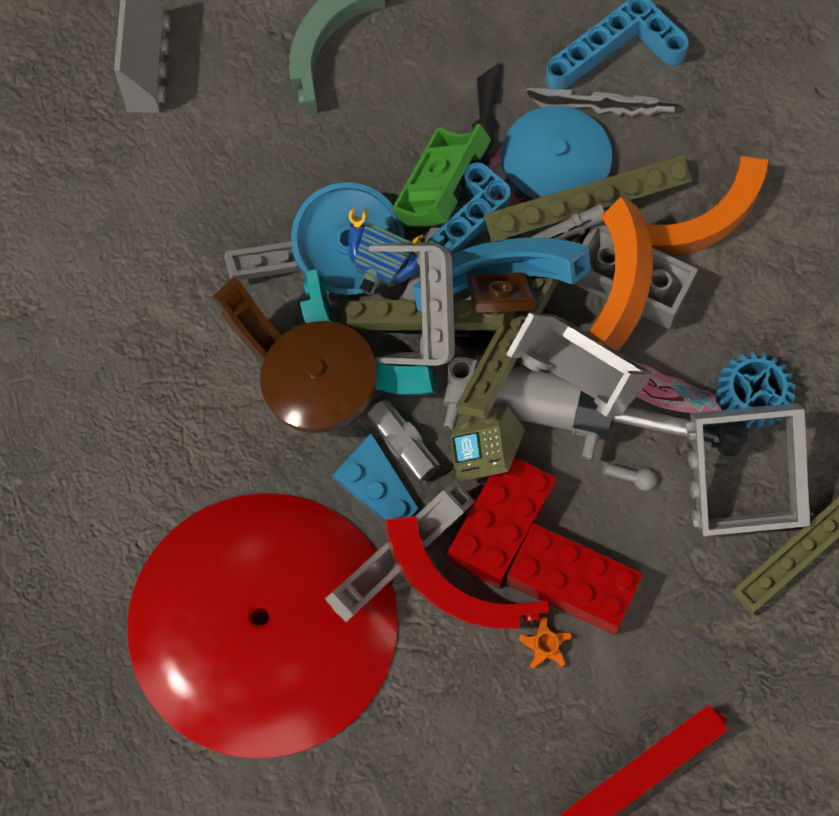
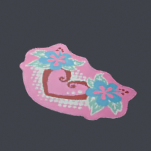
[636,362,722,413]

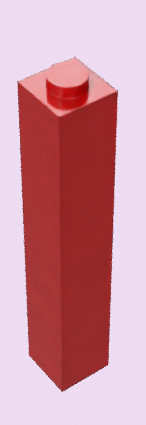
[560,705,728,816]

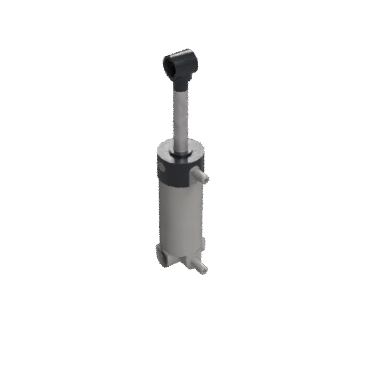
[443,354,748,460]

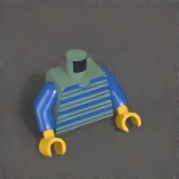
[348,206,433,296]

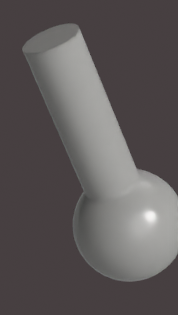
[602,462,657,491]

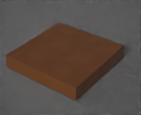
[467,272,535,313]

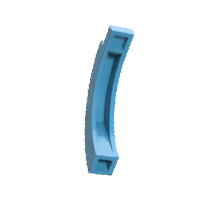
[413,238,591,312]

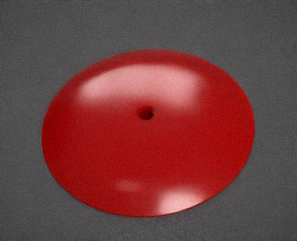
[127,493,398,759]

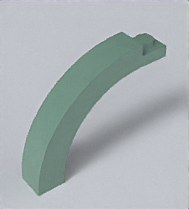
[289,0,385,115]

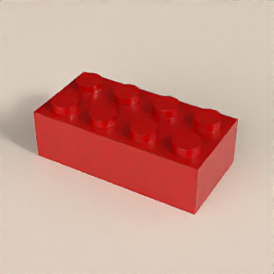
[447,457,557,589]
[506,523,643,635]

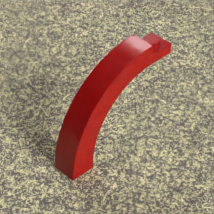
[383,516,549,629]

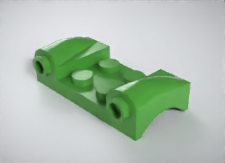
[391,124,491,227]

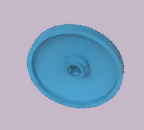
[502,106,612,201]
[291,182,404,296]

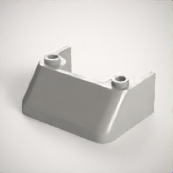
[369,242,455,366]
[506,312,652,418]

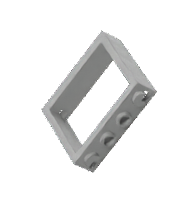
[686,403,810,536]

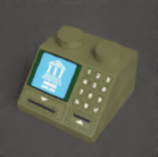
[451,405,525,481]

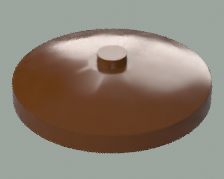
[260,321,378,433]

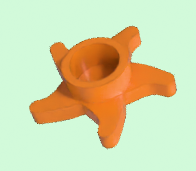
[519,617,572,669]

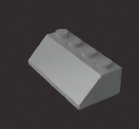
[574,223,698,329]

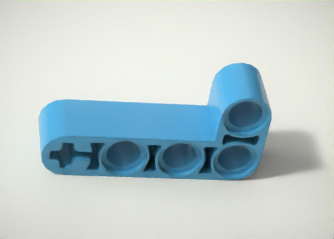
[427,163,511,254]

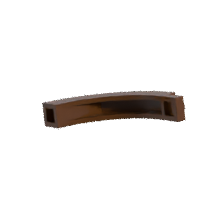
[213,277,282,363]

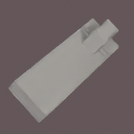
[224,241,300,280]

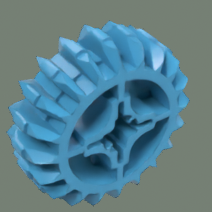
[716,351,796,430]

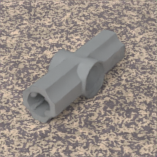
[367,399,440,482]

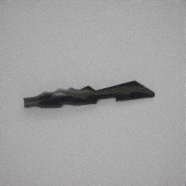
[471,63,502,183]

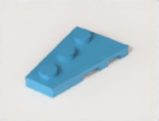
[332,433,418,521]

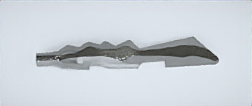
[526,88,675,117]

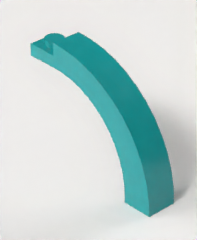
[300,269,438,396]

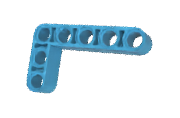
[545,0,689,90]

